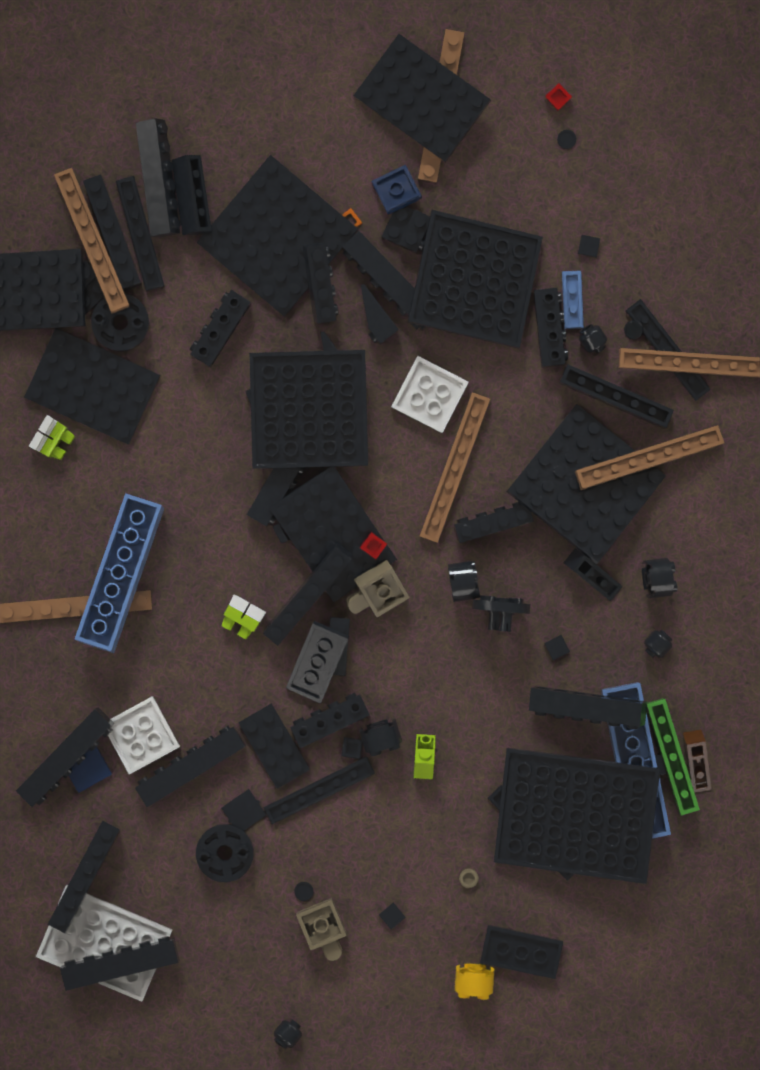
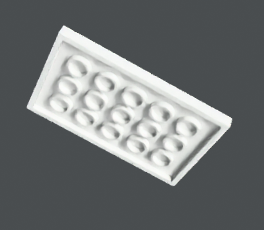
[36,885,172,1002]

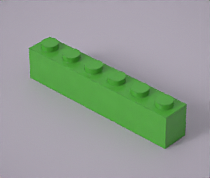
[647,698,700,816]

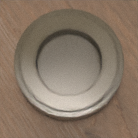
[459,868,479,888]

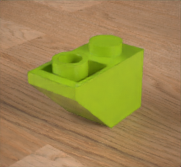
[414,734,436,779]

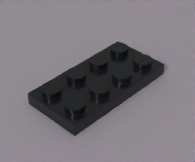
[286,621,349,703]
[238,703,310,789]
[480,925,563,979]

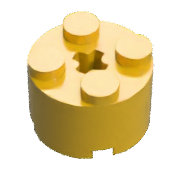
[455,963,494,1000]

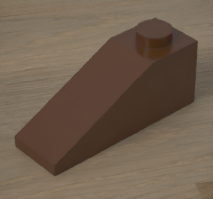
[683,730,712,793]

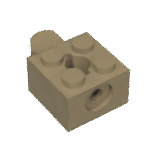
[346,560,410,617]
[296,898,347,961]

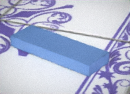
[562,271,584,329]

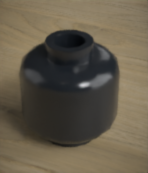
[579,324,607,353]
[644,629,673,658]
[274,1020,302,1049]

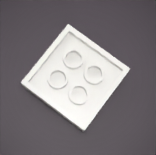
[391,356,468,433]
[108,696,180,774]

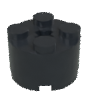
[642,558,678,599]
[448,561,480,602]
[359,718,402,756]

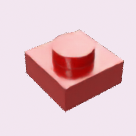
[545,83,572,111]
[360,532,387,559]

